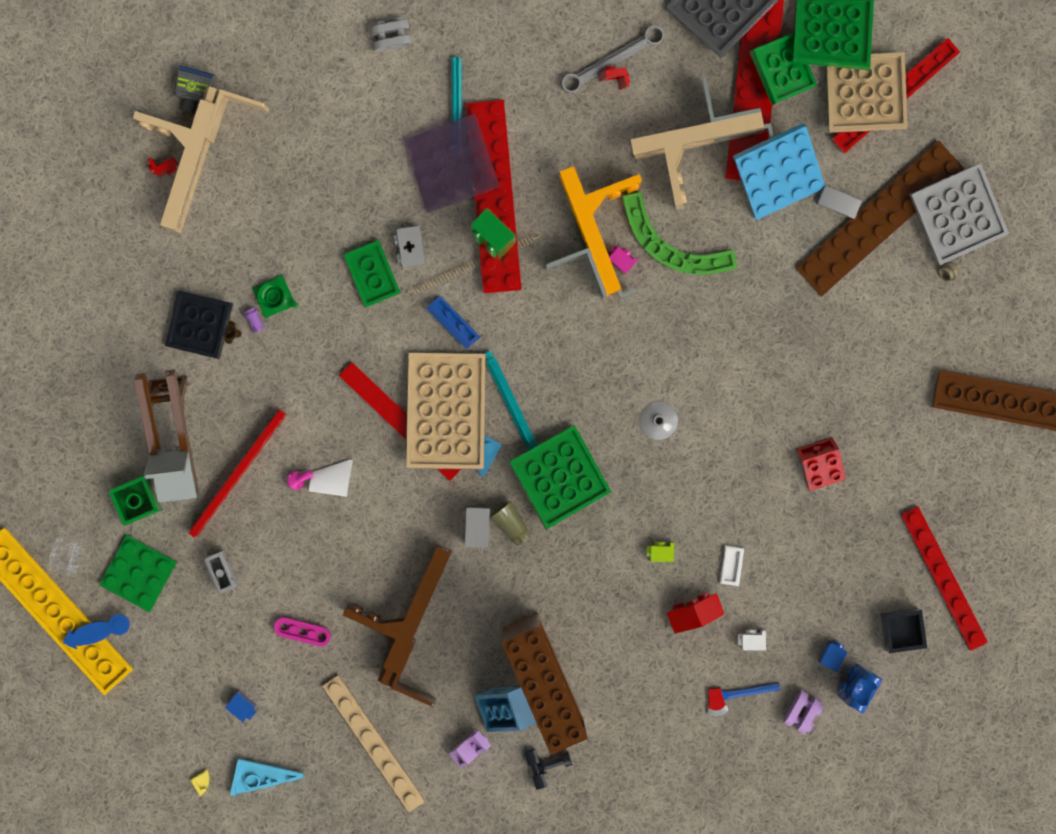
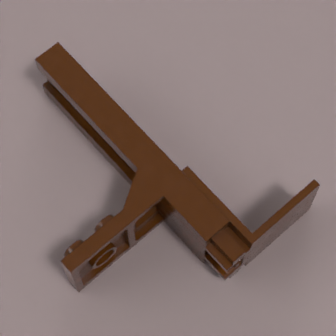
[342,545,452,707]

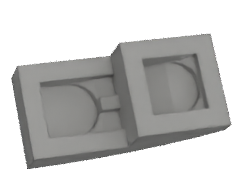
[816,186,862,219]

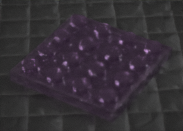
[404,114,500,213]

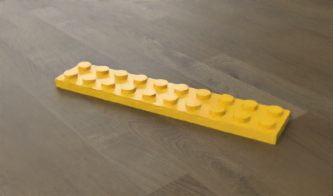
[0,527,134,696]

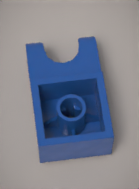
[838,664,883,714]

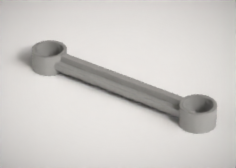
[562,25,664,94]

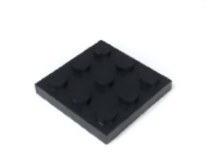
[165,290,233,359]

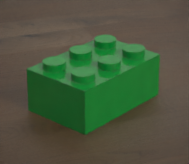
[471,208,516,259]

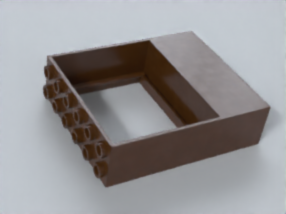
[502,612,588,755]

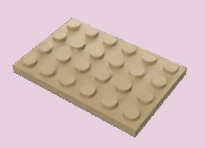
[406,353,485,469]

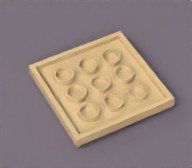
[827,52,908,133]

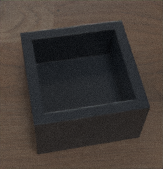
[880,608,927,654]

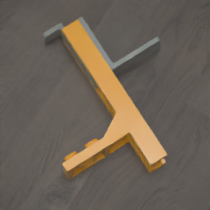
[545,166,642,300]

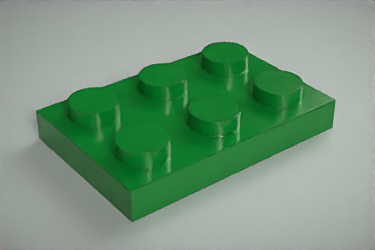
[343,240,401,308]

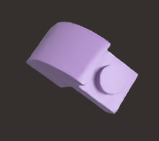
[449,731,491,768]

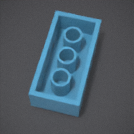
[474,685,537,732]

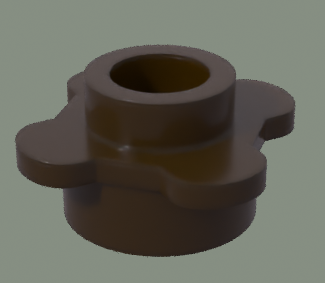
[225,321,242,344]

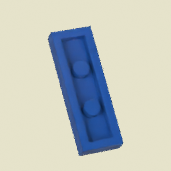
[426,296,480,350]

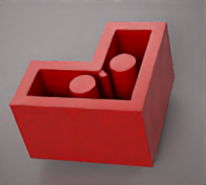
[666,592,725,634]

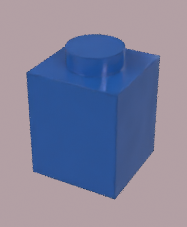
[818,640,848,672]
[225,691,257,722]

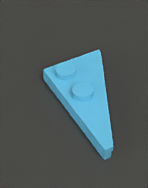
[230,758,304,796]

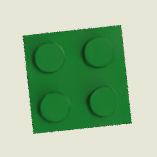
[108,476,163,526]

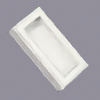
[720,545,744,586]

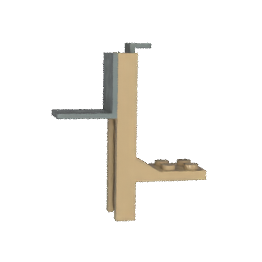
[631,76,774,210]

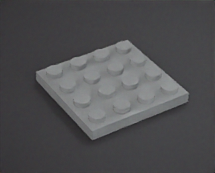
[909,163,1009,265]

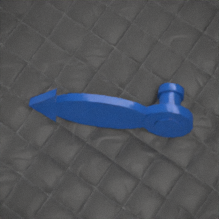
[63,614,130,649]

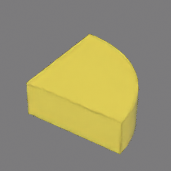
[190,770,210,796]

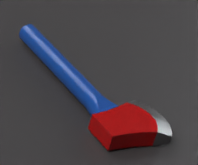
[707,683,780,717]

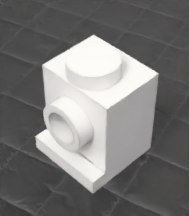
[737,629,766,650]

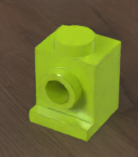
[646,542,674,562]

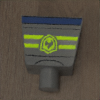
[176,65,217,113]

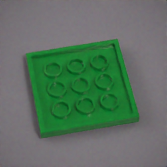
[792,0,874,71]
[508,425,612,530]

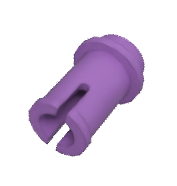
[244,308,265,333]

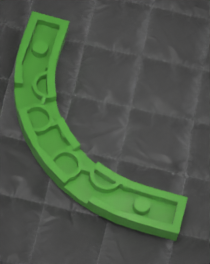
[623,192,737,275]

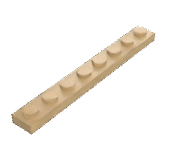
[322,675,425,812]

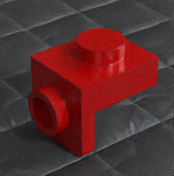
[598,66,630,90]
[147,157,179,177]

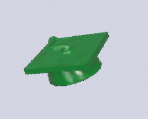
[252,275,299,319]

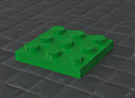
[749,33,818,105]
[99,534,178,613]

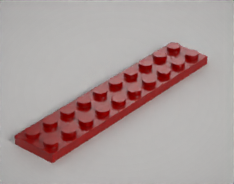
[725,0,784,181]
[466,100,522,294]

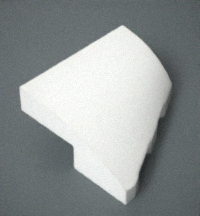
[309,460,353,497]

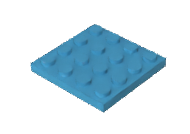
[733,123,825,220]

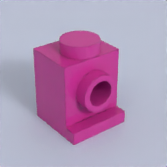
[608,245,638,275]

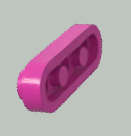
[274,617,331,646]

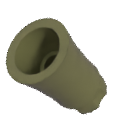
[490,500,531,546]

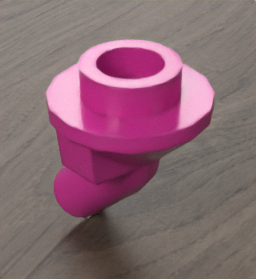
[287,469,314,490]

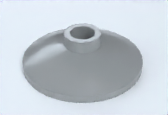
[640,402,678,440]

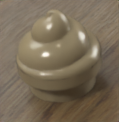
[939,262,959,282]

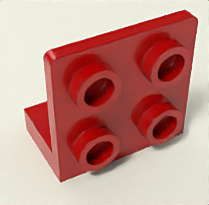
[796,437,846,491]

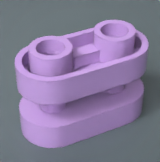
[783,689,823,734]

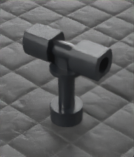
[524,749,573,790]

